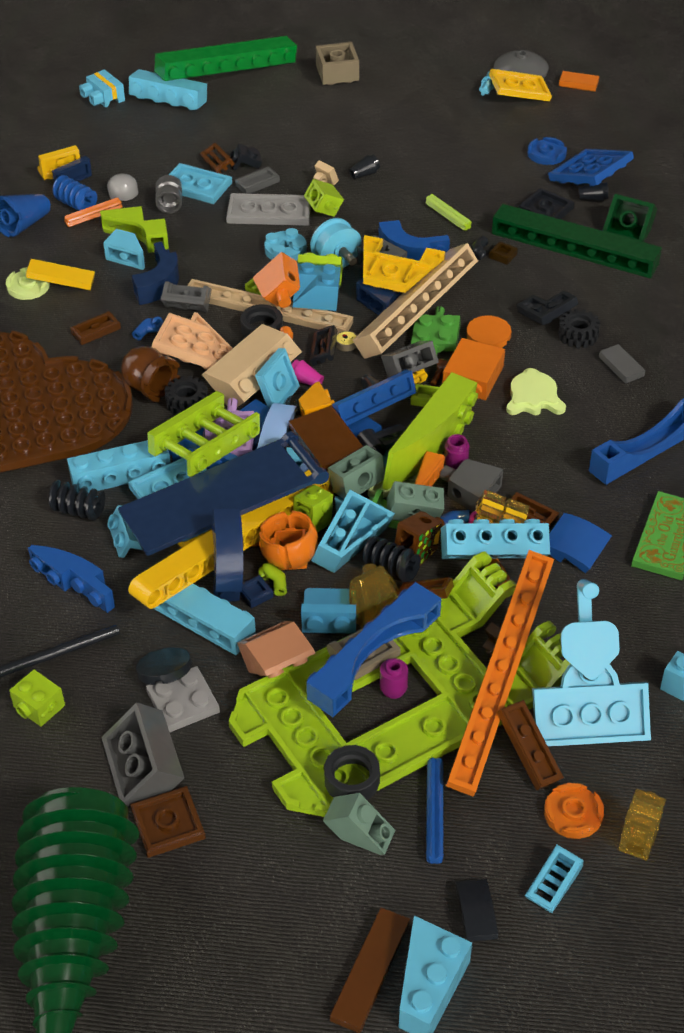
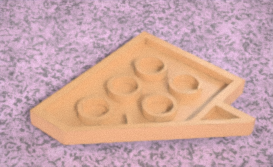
[152,312,233,370]

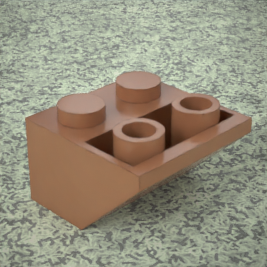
[237,621,315,678]

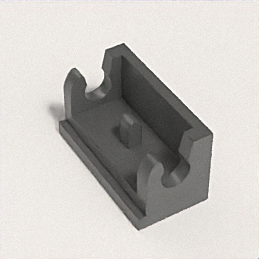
[161,281,212,312]

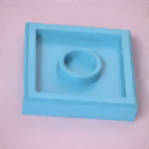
[255,348,300,407]

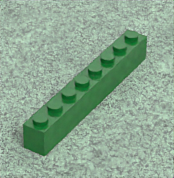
[154,36,297,81]

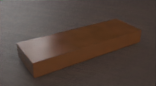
[497,700,564,791]

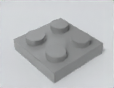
[146,666,220,732]

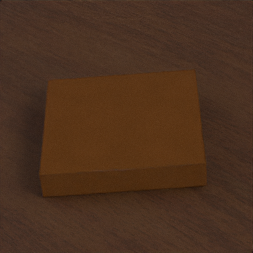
[130,786,206,858]

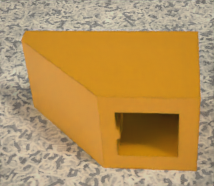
[298,382,335,416]

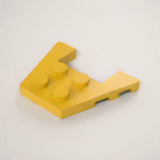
[363,235,445,293]

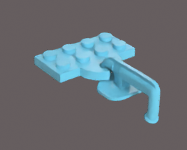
[532,579,651,746]

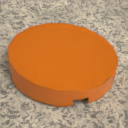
[466,315,512,348]
[544,783,604,839]

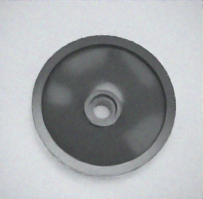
[493,50,549,79]

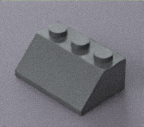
[102,702,184,807]

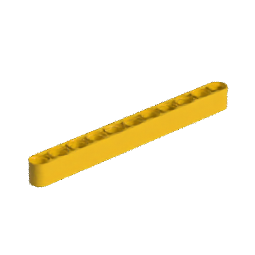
[128,470,334,609]

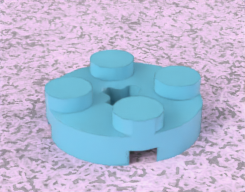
[264,228,307,261]

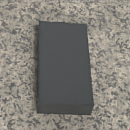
[235,167,280,194]
[599,344,645,384]

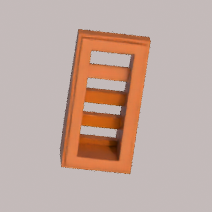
[415,451,445,487]

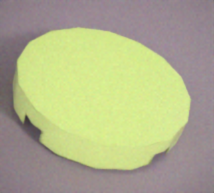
[6,267,50,300]

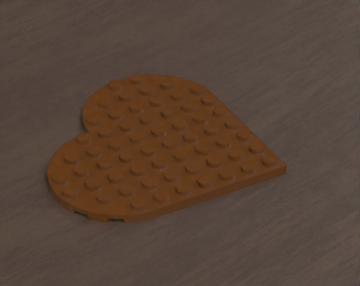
[0,330,133,473]

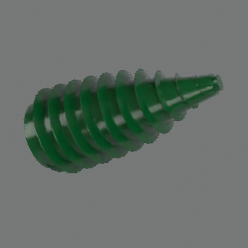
[11,787,140,1033]

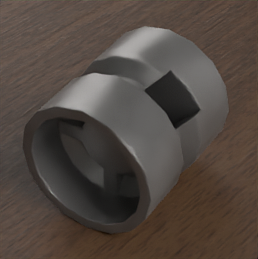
[156,175,182,214]

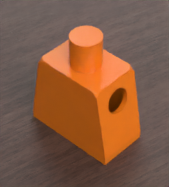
[253,252,300,308]

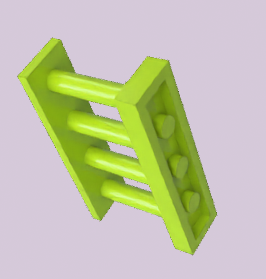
[147,391,260,477]

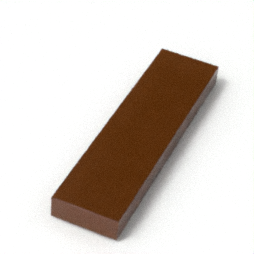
[330,908,410,1033]

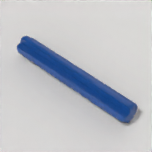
[426,758,443,864]

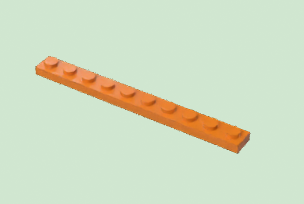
[446,550,554,797]

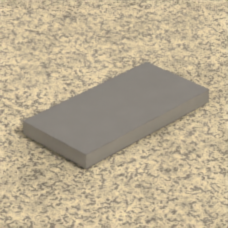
[226,193,311,226]

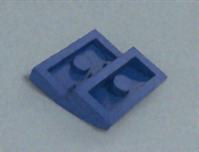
[549,513,612,574]

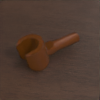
[430,359,449,386]

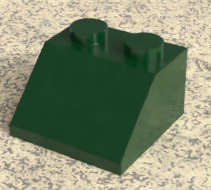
[603,194,658,242]

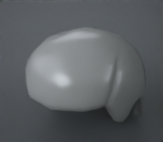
[107,173,138,201]

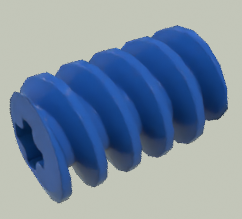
[53,175,97,211]

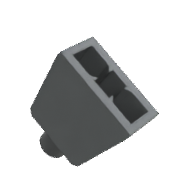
[440,459,503,512]

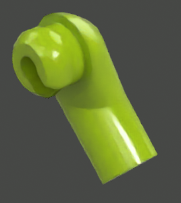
[258,563,287,596]

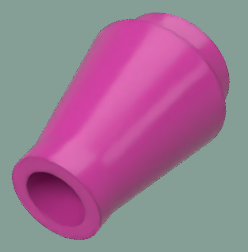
[292,360,324,386]

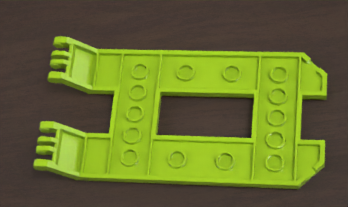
[229,551,571,817]

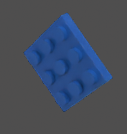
[548,149,634,186]

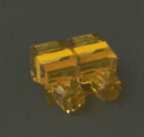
[473,489,530,523]

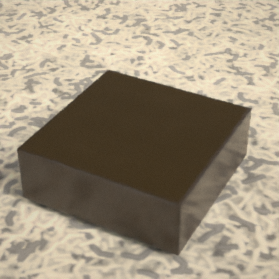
[489,241,518,265]

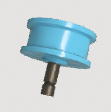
[310,218,362,268]

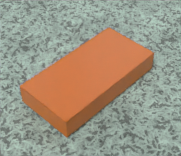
[559,71,599,91]

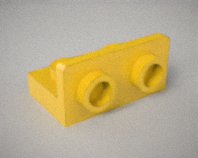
[37,145,80,180]

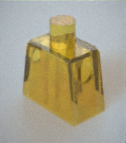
[349,564,400,628]

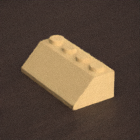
[202,324,302,407]

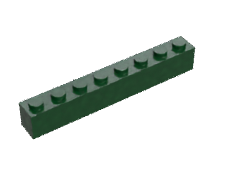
[492,204,662,279]

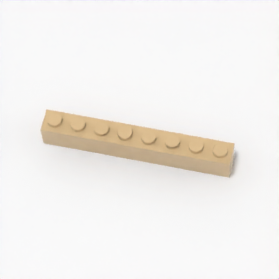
[353,243,478,359]

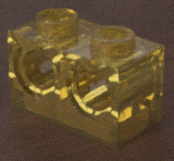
[618,789,666,861]

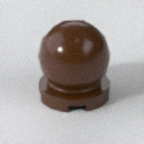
[121,346,180,402]

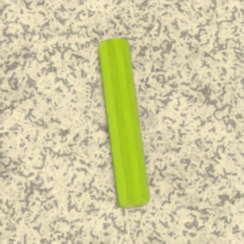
[426,194,472,231]

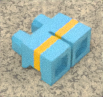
[79,69,125,108]

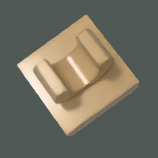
[313,160,339,186]

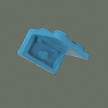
[301,588,357,634]

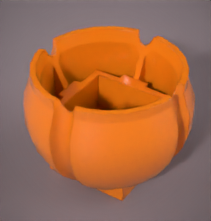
[259,511,318,570]

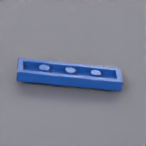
[332,370,417,426]

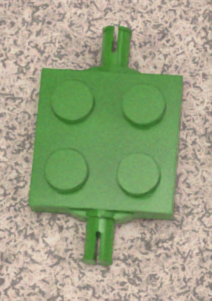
[411,306,461,355]

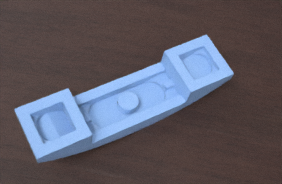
[257,403,297,449]

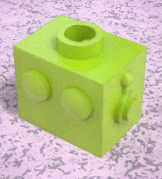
[304,179,344,217]
[293,485,333,533]
[9,669,65,727]

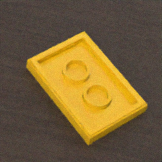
[489,69,552,102]

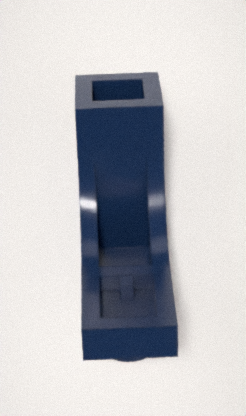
[132,241,179,305]
[212,508,243,602]

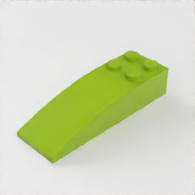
[382,372,478,490]

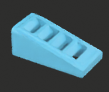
[525,845,584,913]

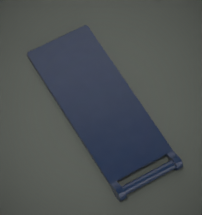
[118,431,329,556]

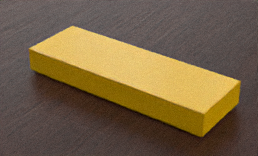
[26,259,95,290]

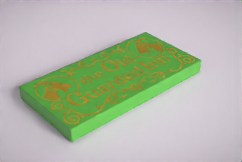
[632,491,684,580]

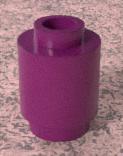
[444,434,469,469]
[380,658,408,699]

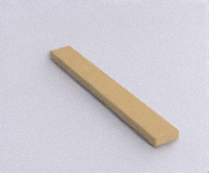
[187,279,353,334]

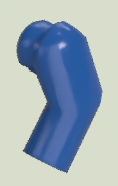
[132,316,164,340]
[440,510,470,524]

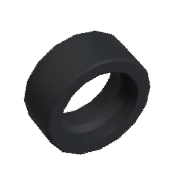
[240,304,283,338]
[324,745,380,800]

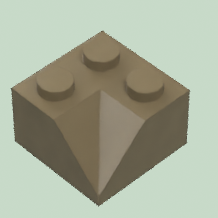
[316,42,359,85]

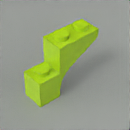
[100,206,169,253]

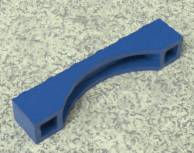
[589,398,684,485]
[306,582,441,717]

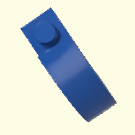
[379,220,450,261]

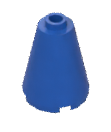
[0,194,51,237]

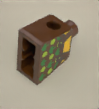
[395,511,445,566]

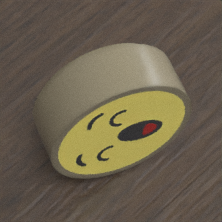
[336,331,357,352]

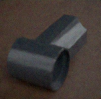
[357,424,406,456]

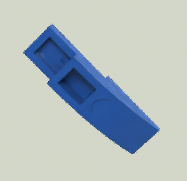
[28,545,115,613]

